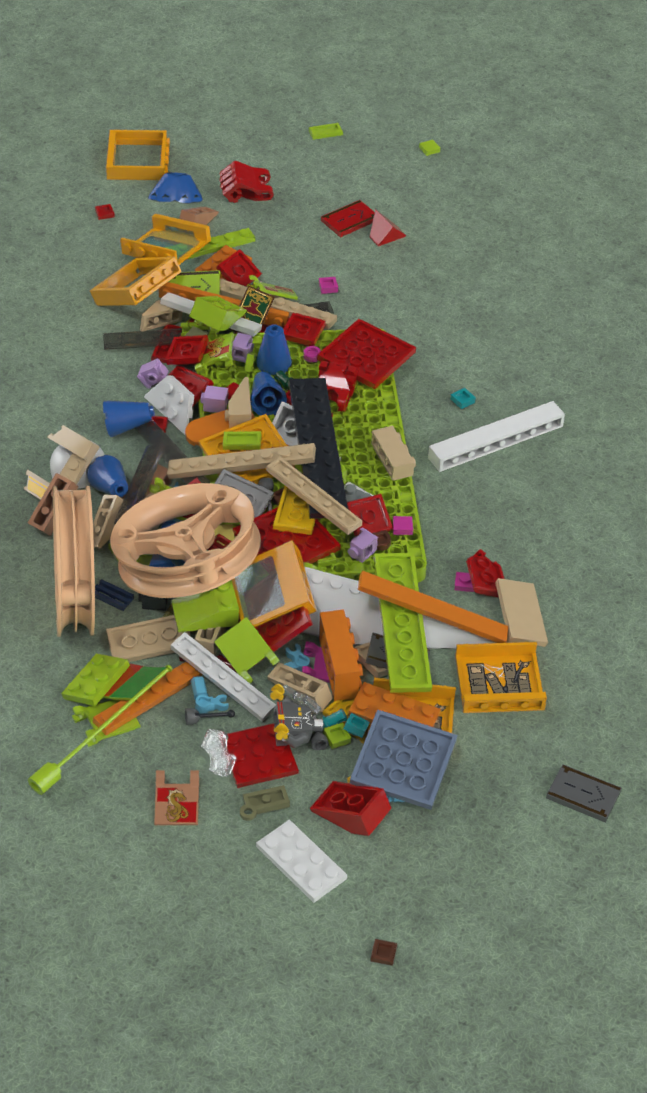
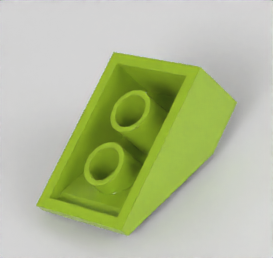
[189,296,247,332]
[171,580,239,632]

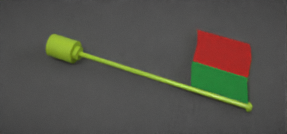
[28,663,172,795]

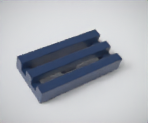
[95,579,134,611]

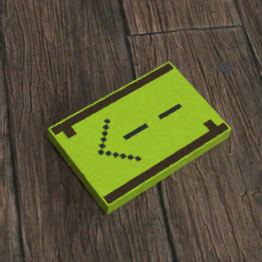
[169,270,221,295]

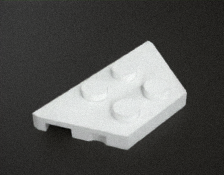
[144,375,194,435]

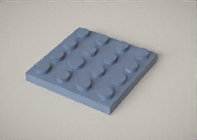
[350,709,458,810]

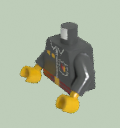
[270,684,323,748]

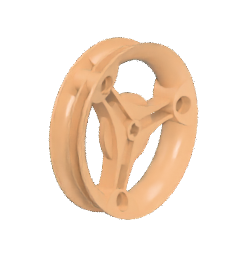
[110,483,261,598]
[53,486,95,637]

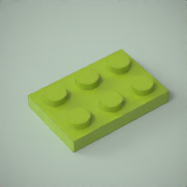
[61,653,130,706]

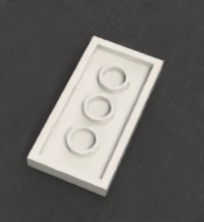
[256,820,347,903]

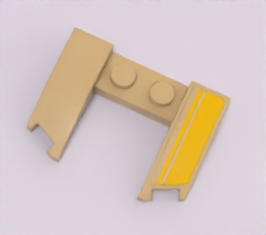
[24,425,100,500]

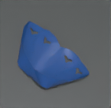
[148,172,203,203]

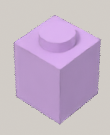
[201,386,228,413]

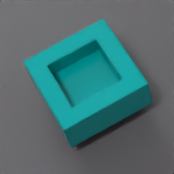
[450,387,476,409]
[343,713,370,738]

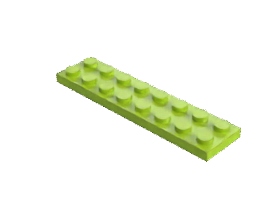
[374,553,432,693]

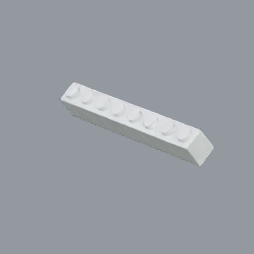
[428,401,565,472]

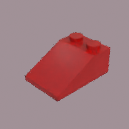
[310,781,392,836]

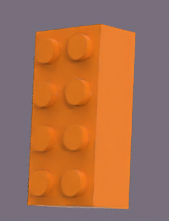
[319,609,363,701]

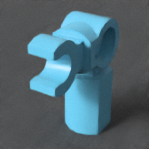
[272,644,310,672]
[191,676,229,714]

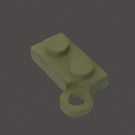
[240,785,290,821]

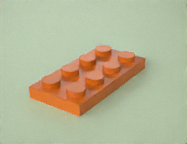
[348,682,441,727]

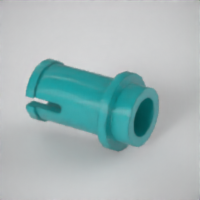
[322,708,348,729]

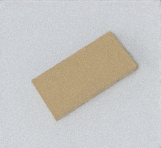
[496,578,548,647]
[106,615,191,662]

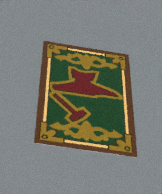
[229,285,275,333]

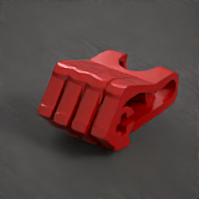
[219,161,274,203]
[318,361,358,412]

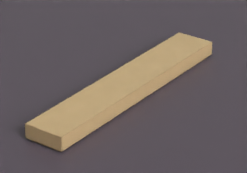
[266,457,362,535]

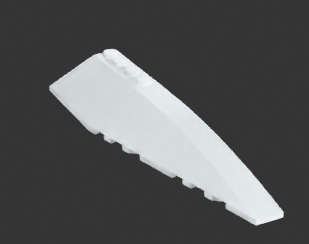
[302,567,514,650]

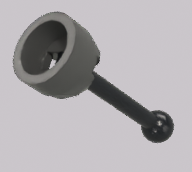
[185,708,235,725]

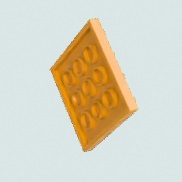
[199,414,295,484]

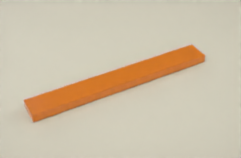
[357,571,508,643]

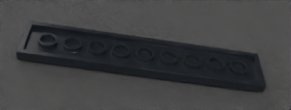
[289,378,348,519]

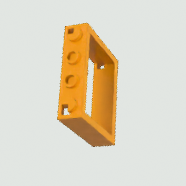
[106,130,170,180]
[90,256,182,306]

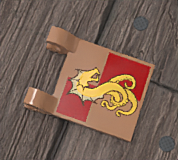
[154,770,199,825]

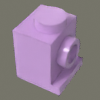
[232,333,254,363]
[137,359,168,389]
[348,527,378,563]

